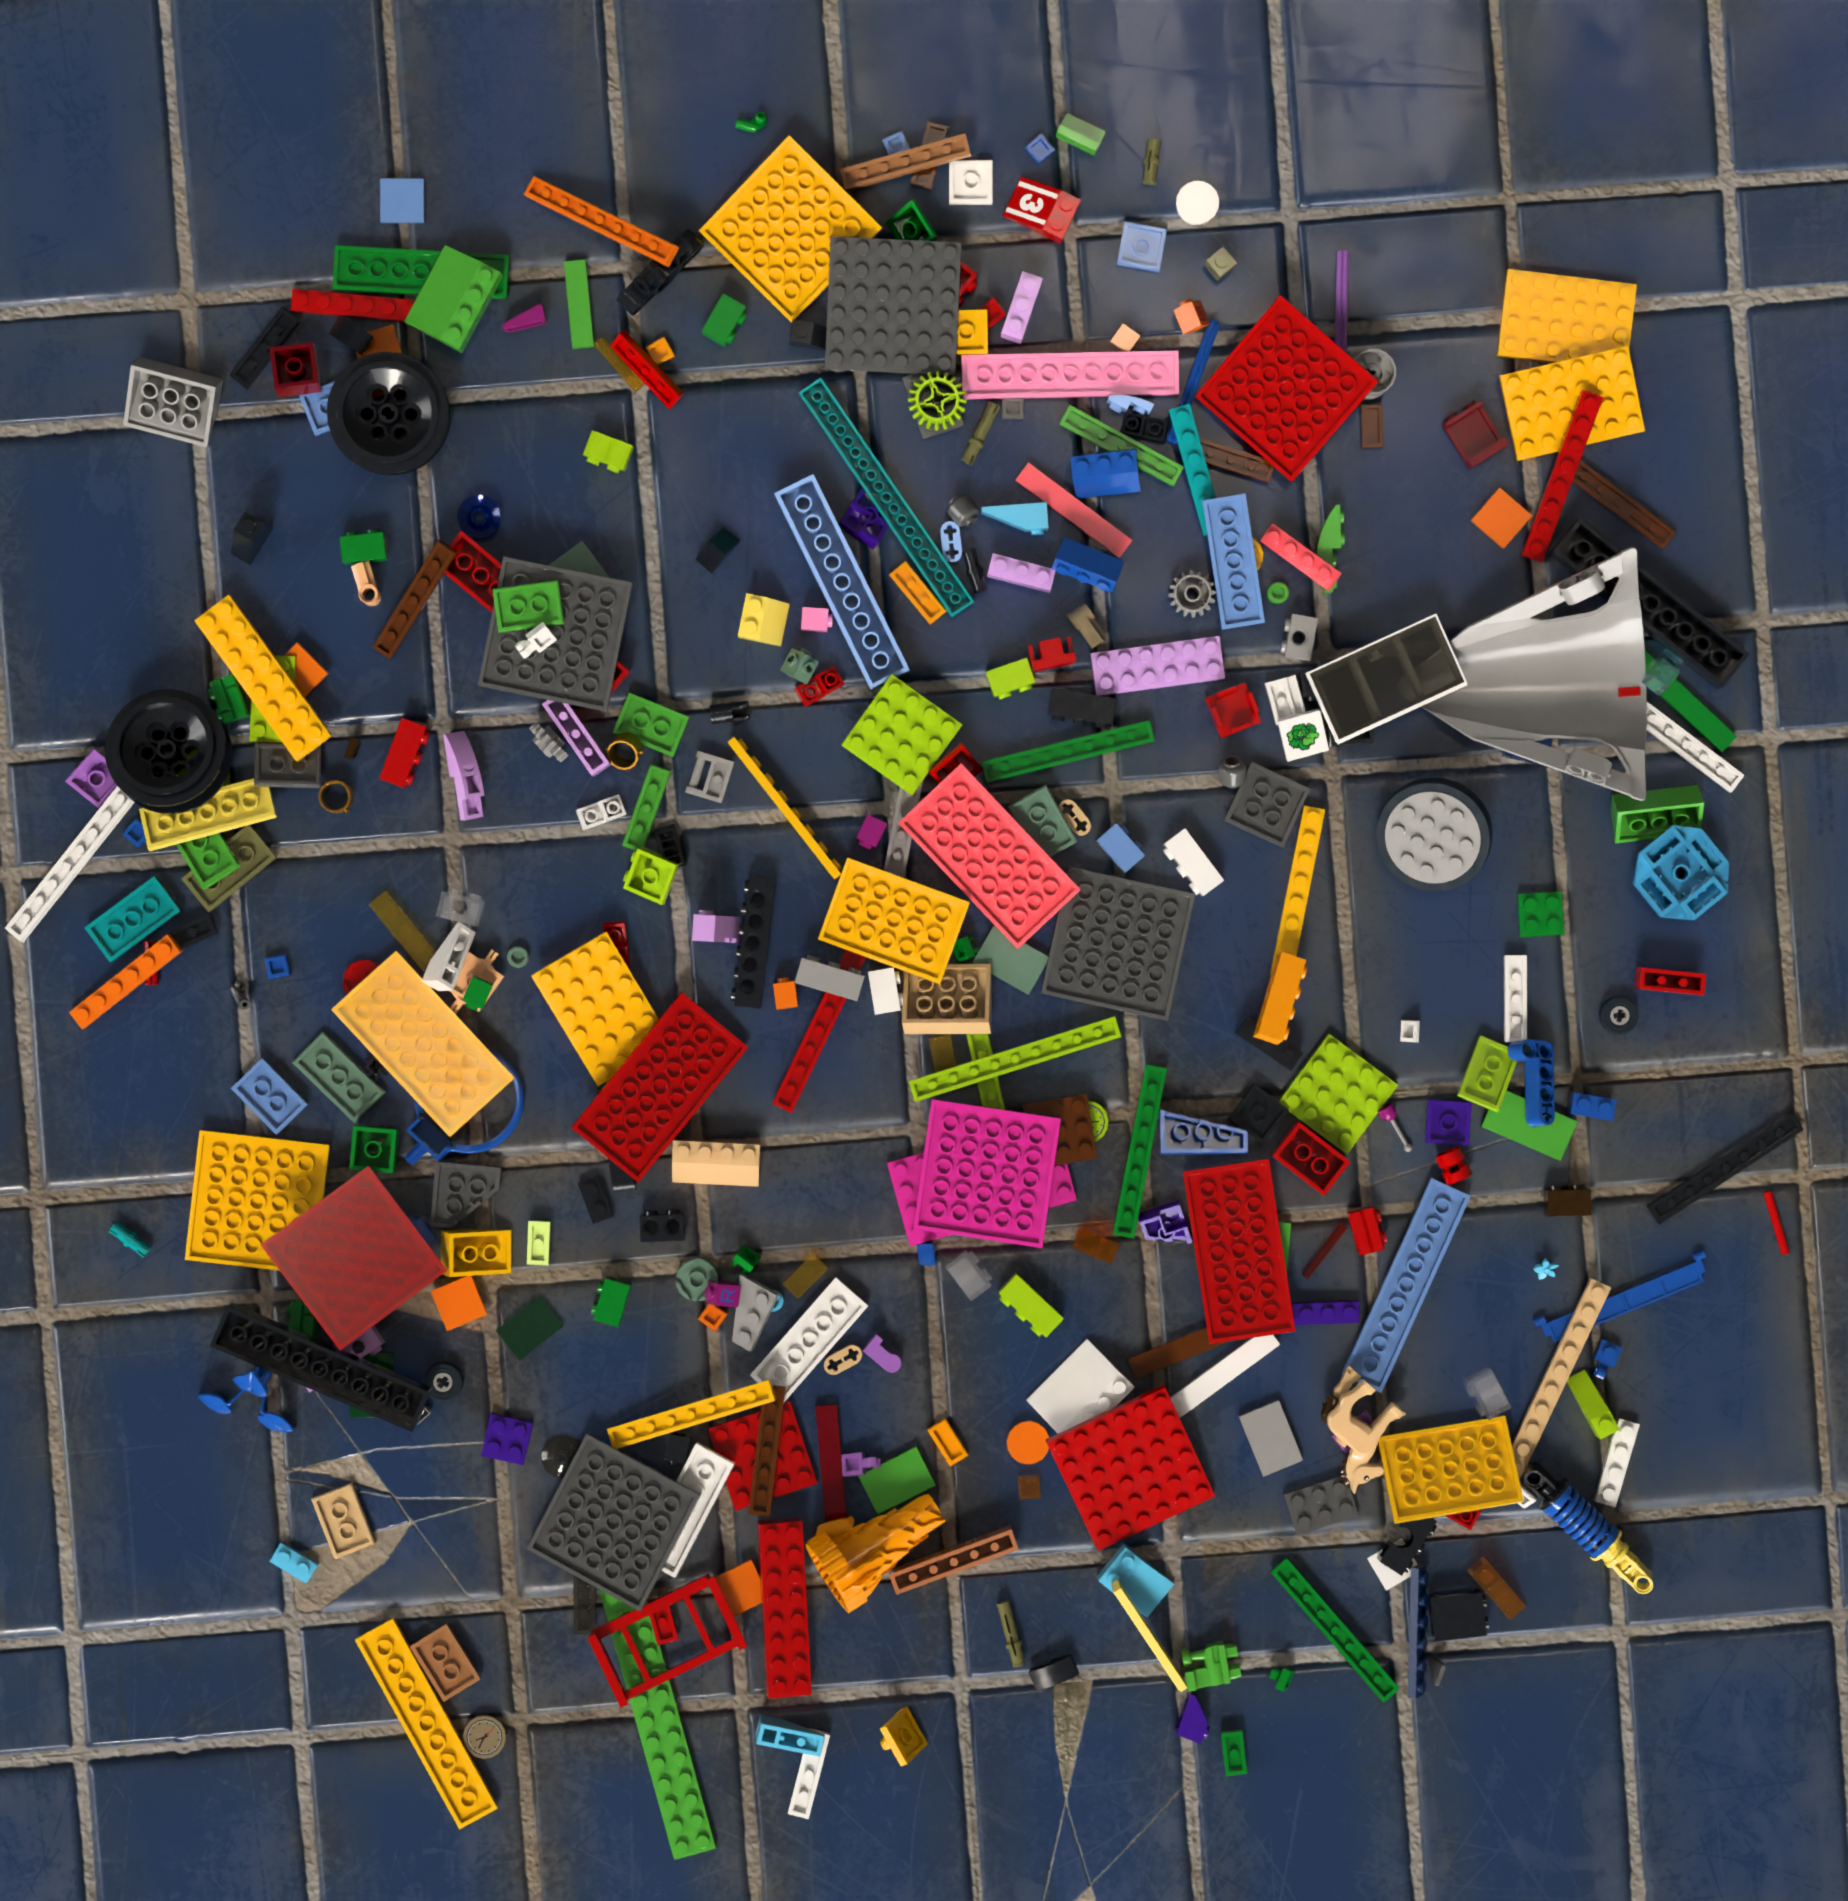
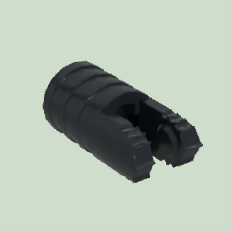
[709,701,750,724]

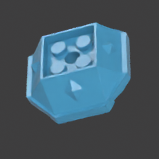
[1633,825,1729,920]

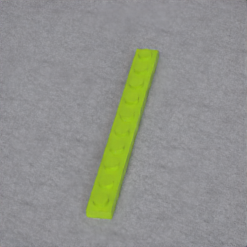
[908,1016,1121,1102]

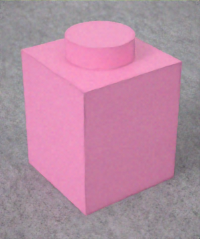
[801,607,833,632]

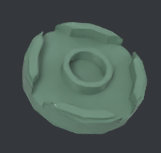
[676,1258,719,1301]

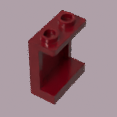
[1442,400,1509,470]

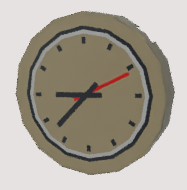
[463,1714,507,1759]

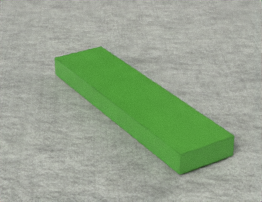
[564,259,594,349]
[622,764,671,850]

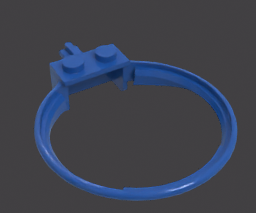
[404,1048,524,1166]

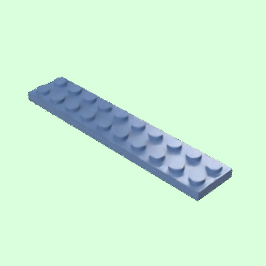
[1341,1178,1471,1393]

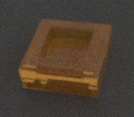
[1017,1475,1041,1500]

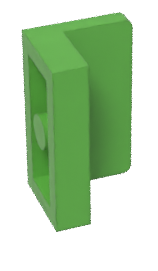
[1056,113,1105,156]

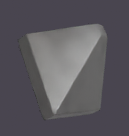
[1428,1657,1446,1686]

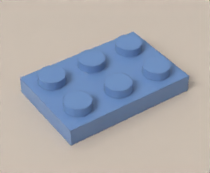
[231,1058,309,1135]

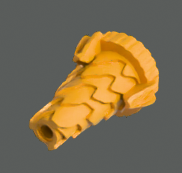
[806,1494,946,1613]

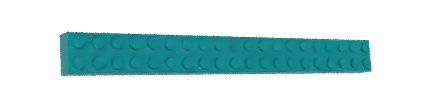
[799,377,974,618]

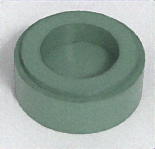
[507,946,529,968]

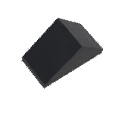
[695,527,740,574]

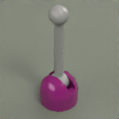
[1377,1103,1412,1152]

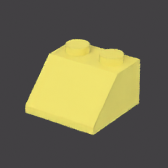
[738,593,790,647]

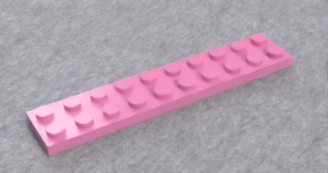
[961,351,1179,400]

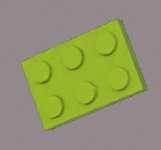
[1457,1035,1517,1112]

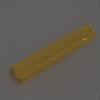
[594,337,643,392]

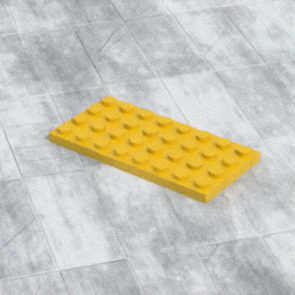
[331,951,515,1137]

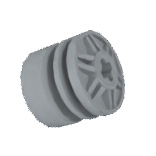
[1354,349,1396,400]

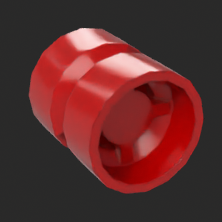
[1435,1146,1473,1185]

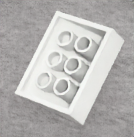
[1026,1339,1134,1433]

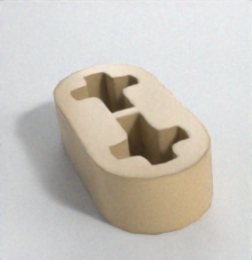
[1058,799,1091,836]
[824,1344,862,1375]

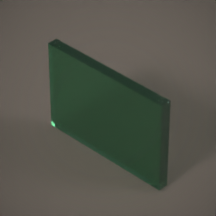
[496,1296,564,1361]

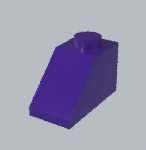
[1175,1691,1210,1744]

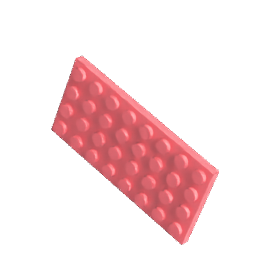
[898,763,1081,949]

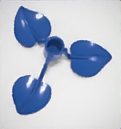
[197,1367,296,1433]

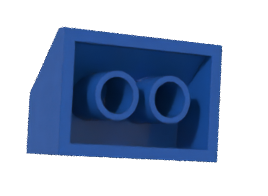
[1070,448,1141,499]
[1051,537,1125,593]

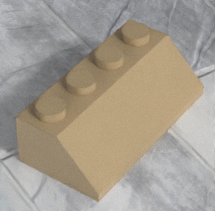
[672,1139,761,1187]

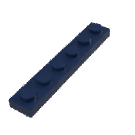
[1408,1564,1429,1699]

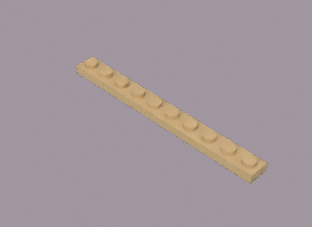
[1511,1278,1611,1481]

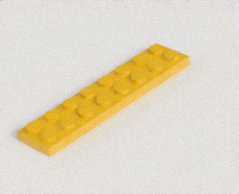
[194,595,333,762]

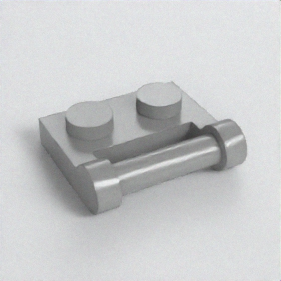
[685,751,735,804]

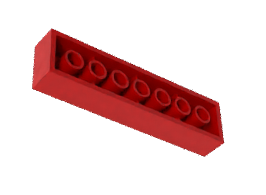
[757,1517,812,1699]

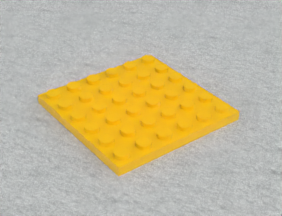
[699,135,883,323]
[185,1130,331,1270]

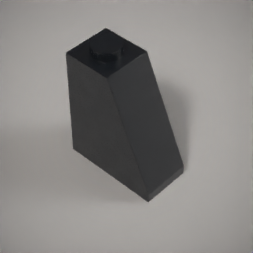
[231,511,273,565]

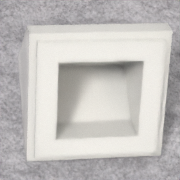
[1400,1020,1420,1043]
[1518,1480,1537,1509]

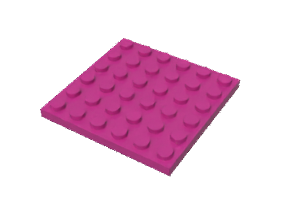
[913,1099,1061,1248]

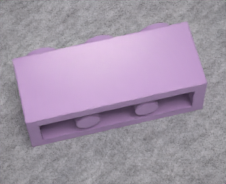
[1001,271,1043,344]
[987,553,1056,593]

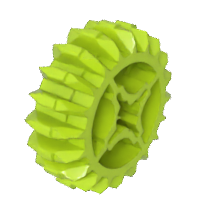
[908,371,967,431]

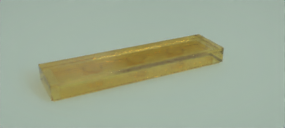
[369,891,436,972]

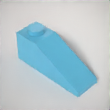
[981,502,1049,535]
[755,1714,825,1757]

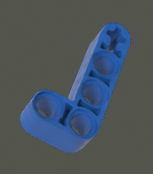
[1507,1039,1555,1127]

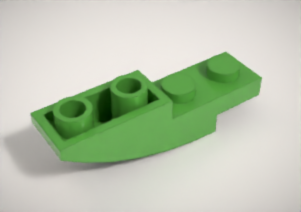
[1315,505,1345,594]

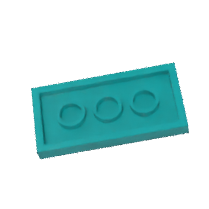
[84,876,181,963]

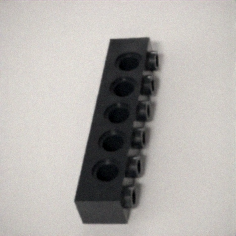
[731,876,776,1009]

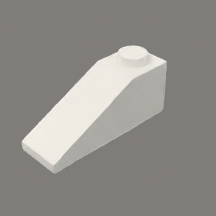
[422,922,476,991]

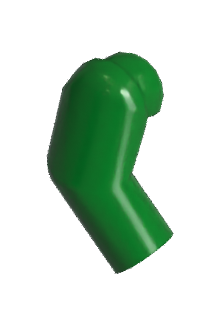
[735,112,767,133]

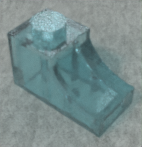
[1641,648,1684,695]

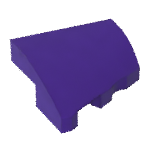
[838,488,888,549]
[1138,1200,1193,1244]

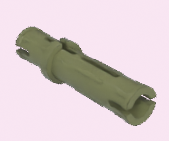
[960,401,1001,466]
[996,1600,1026,1667]

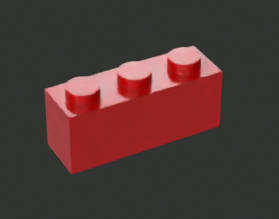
[379,718,430,789]
[1634,967,1706,995]

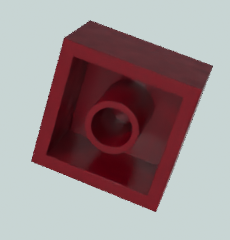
[270,342,322,398]

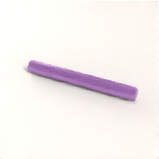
[1335,250,1349,352]

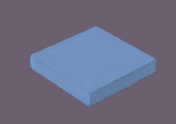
[380,178,425,223]
[1117,221,1167,273]
[299,381,335,436]

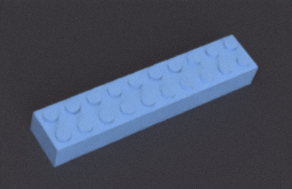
[774,474,910,691]

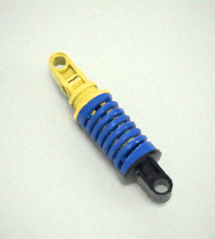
[1524,1463,1653,1594]

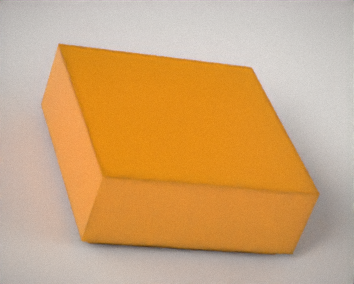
[645,337,675,366]

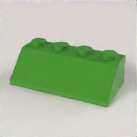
[1611,785,1704,844]

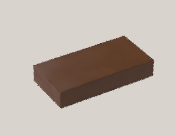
[1360,404,1384,449]

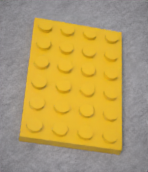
[1497,269,1637,363]
[1499,346,1645,461]
[818,858,970,984]
[531,931,659,1086]
[1378,1416,1524,1524]

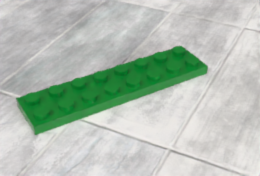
[333,245,510,300]

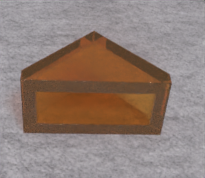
[1072,1227,1120,1264]

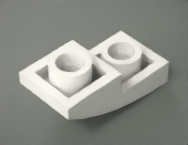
[576,794,627,831]

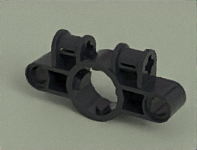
[616,229,705,316]

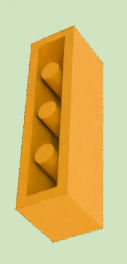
[1253,952,1307,1045]

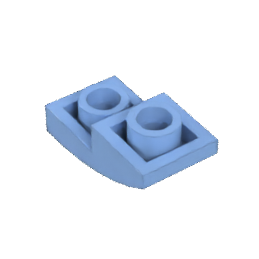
[1107,395,1154,415]

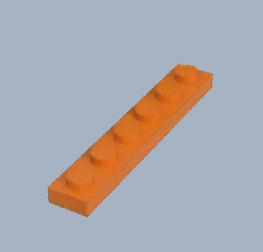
[69,934,183,1029]

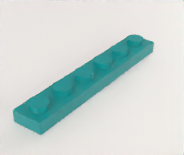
[1168,403,1216,536]

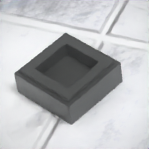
[1002,398,1024,420]

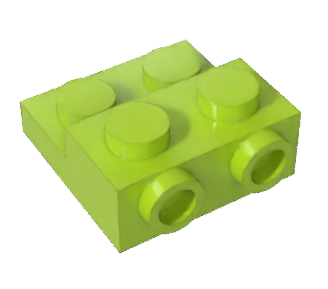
[623,847,679,905]

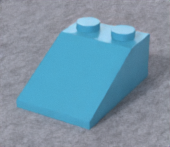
[1097,1543,1174,1617]

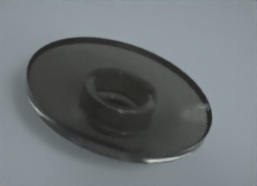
[541,1435,581,1479]

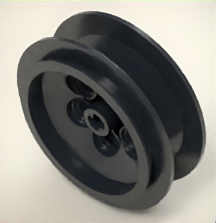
[327,352,451,475]
[105,689,233,814]

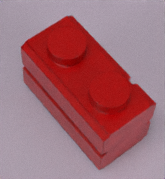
[1347,1206,1387,1256]

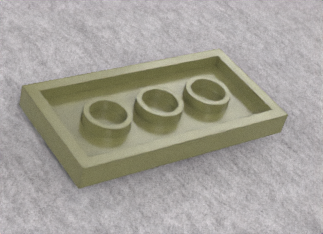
[181,825,277,912]

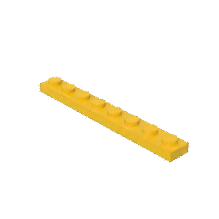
[728,737,842,880]
[1270,805,1325,975]
[607,1379,777,1449]

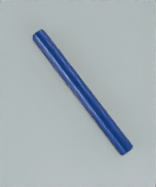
[1167,320,1220,444]

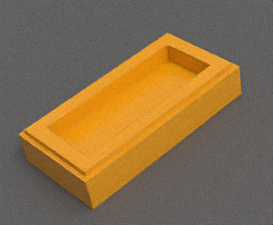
[927,1418,969,1467]

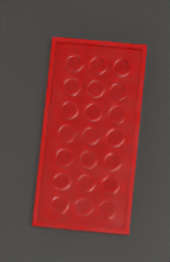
[570,992,748,1183]
[1183,1159,1296,1344]

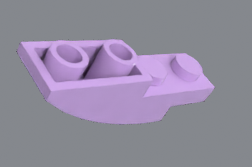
[443,731,485,821]

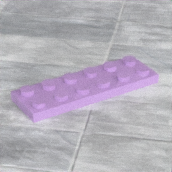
[1090,636,1225,696]

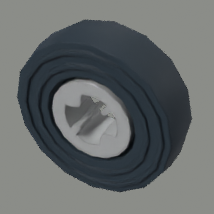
[1599,996,1639,1035]
[424,1362,463,1401]

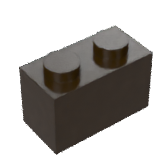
[1543,1184,1591,1217]

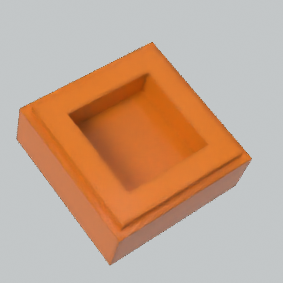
[698,1303,728,1331]

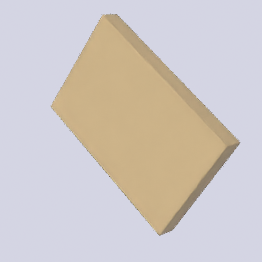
[311,1482,376,1559]

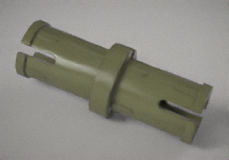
[1142,139,1161,185]

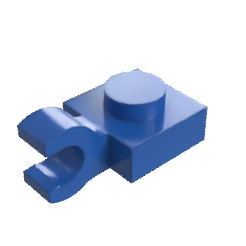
[1593,1339,1622,1379]

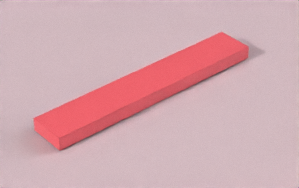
[1015,462,1133,558]

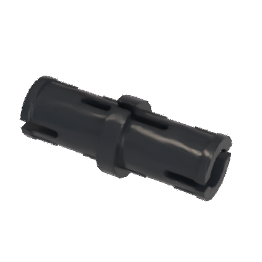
[962,548,988,594]

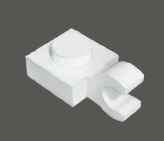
[515,622,557,658]

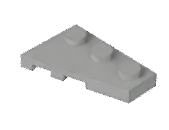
[732,1273,779,1352]

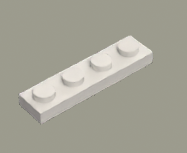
[1504,955,1527,1042]
[1593,1417,1640,1507]
[788,1728,830,1819]

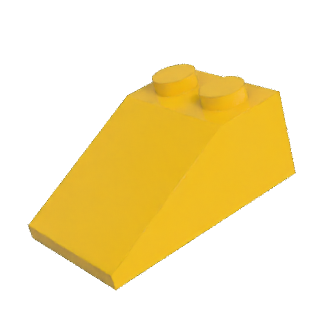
[441,1229,511,1277]

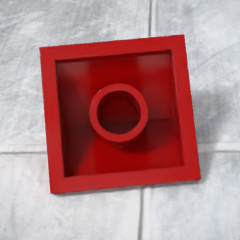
[928,743,983,784]

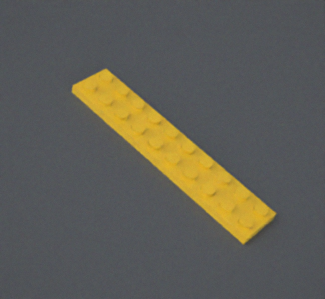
[355,1617,499,1830]

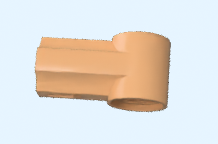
[351,561,382,606]

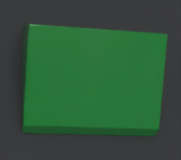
[886,199,937,241]

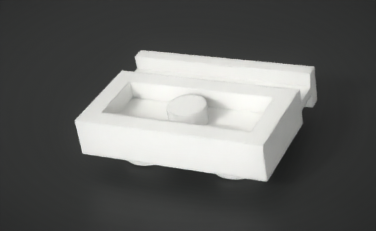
[1264,675,1306,725]

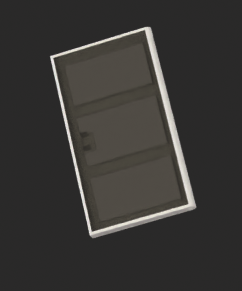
[1305,614,1467,744]

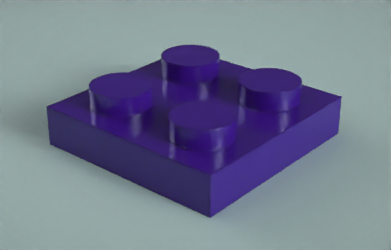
[1424,1099,1472,1146]
[481,1413,534,1465]

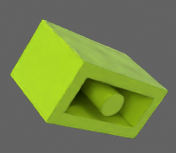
[985,658,1035,700]

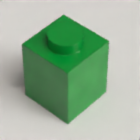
[462,976,493,1011]

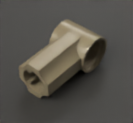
[1066,603,1107,649]

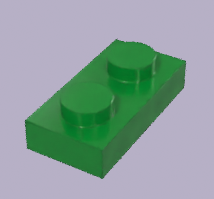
[1220,1729,1247,1776]

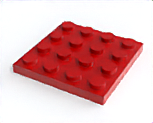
[708,1401,818,1511]

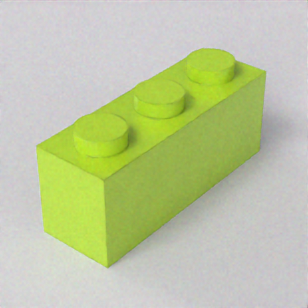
[998,1272,1064,1338]

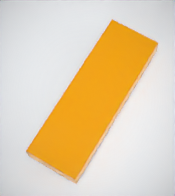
[889,561,947,625]

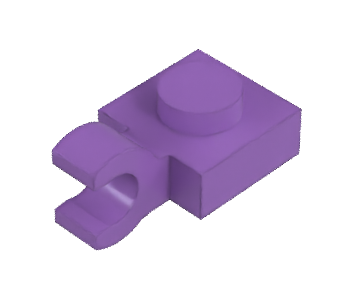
[841,1452,881,1477]

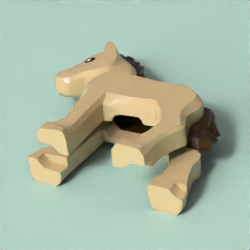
[1321,1365,1406,1494]

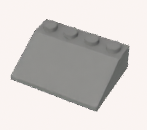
[123,357,223,447]

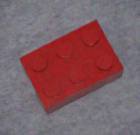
[1270,1121,1350,1196]

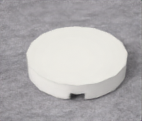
[1176,181,1219,225]

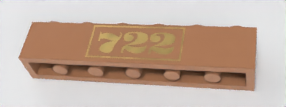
[889,1525,1019,1595]

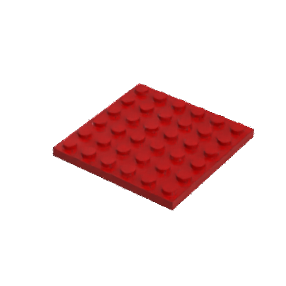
[1195,295,1379,482]
[261,1166,447,1350]
[1046,1384,1215,1551]

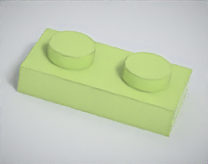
[527,1220,551,1265]

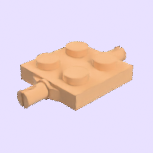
[450,949,505,1014]

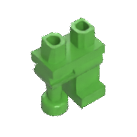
[1181,1640,1241,1692]

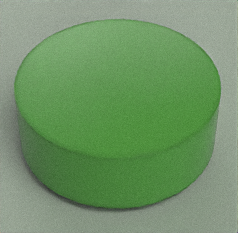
[1267,582,1289,604]

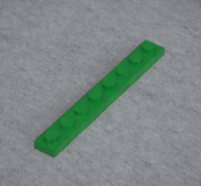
[981,720,1155,783]
[1112,1064,1167,1239]
[1270,1557,1400,1703]

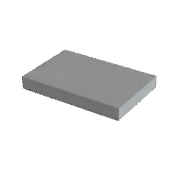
[1238,1400,1303,1477]

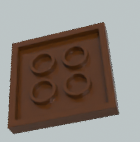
[1022,1094,1097,1165]

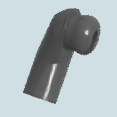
[230,980,250,1010]

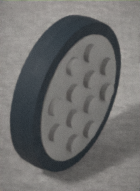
[1376,777,1493,891]

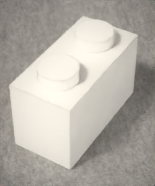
[868,967,903,1015]

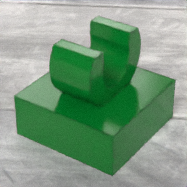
[953,936,979,962]
[732,1244,761,1274]
[1269,1667,1296,1692]

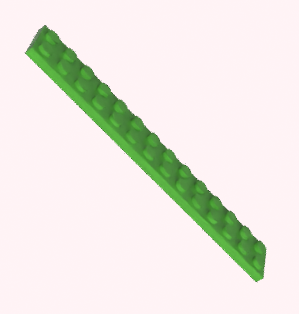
[599,1589,716,1860]

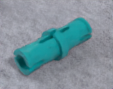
[109,1221,152,1258]

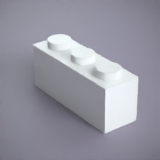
[1163,828,1224,896]

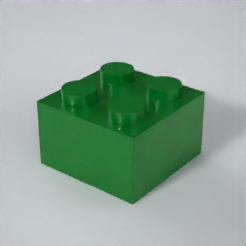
[349,1124,400,1173]

